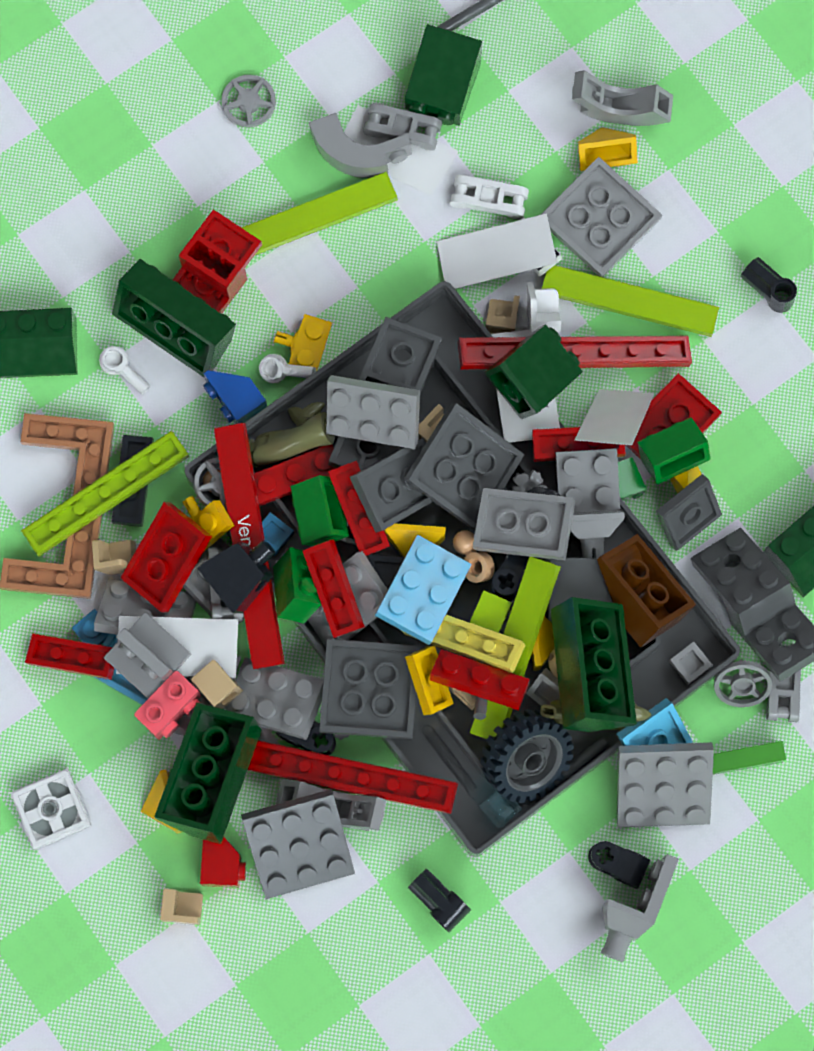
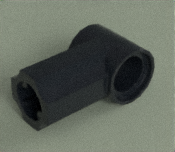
[740,257,797,313]
[408,869,471,932]

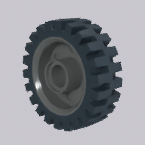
[481,709,574,803]

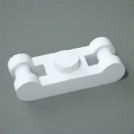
[449,175,529,220]

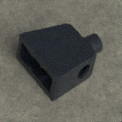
[197,540,276,613]

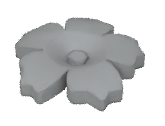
[512,470,547,492]

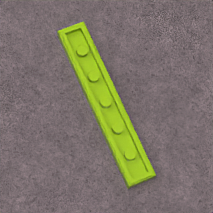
[241,172,398,255]
[542,265,719,337]
[21,430,189,557]
[470,557,561,739]

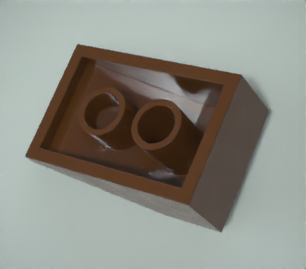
[597,534,696,647]

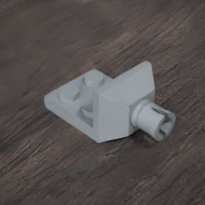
[555,448,625,559]
[601,854,679,962]

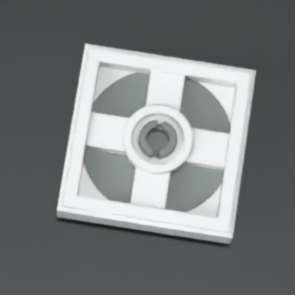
[10,768,92,850]

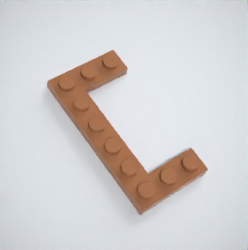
[0,413,115,599]

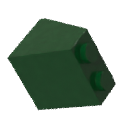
[405,24,482,126]
[484,324,583,419]

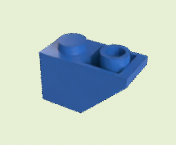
[203,370,268,424]

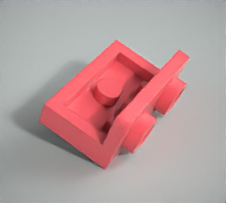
[134,671,201,740]

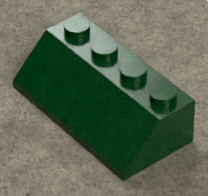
[112,259,236,378]
[0,308,78,378]
[763,506,814,597]
[550,597,637,732]
[154,703,262,844]

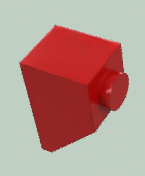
[200,837,246,888]

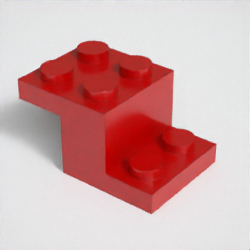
[172,209,262,313]

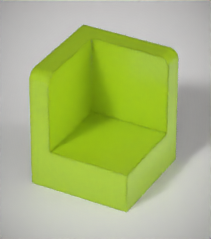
[470,591,512,633]

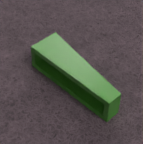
[713,741,786,775]

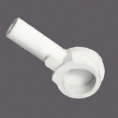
[99,346,150,395]
[259,354,316,383]

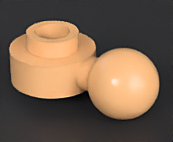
[453,530,495,583]

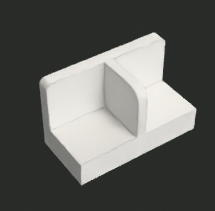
[527,282,561,333]

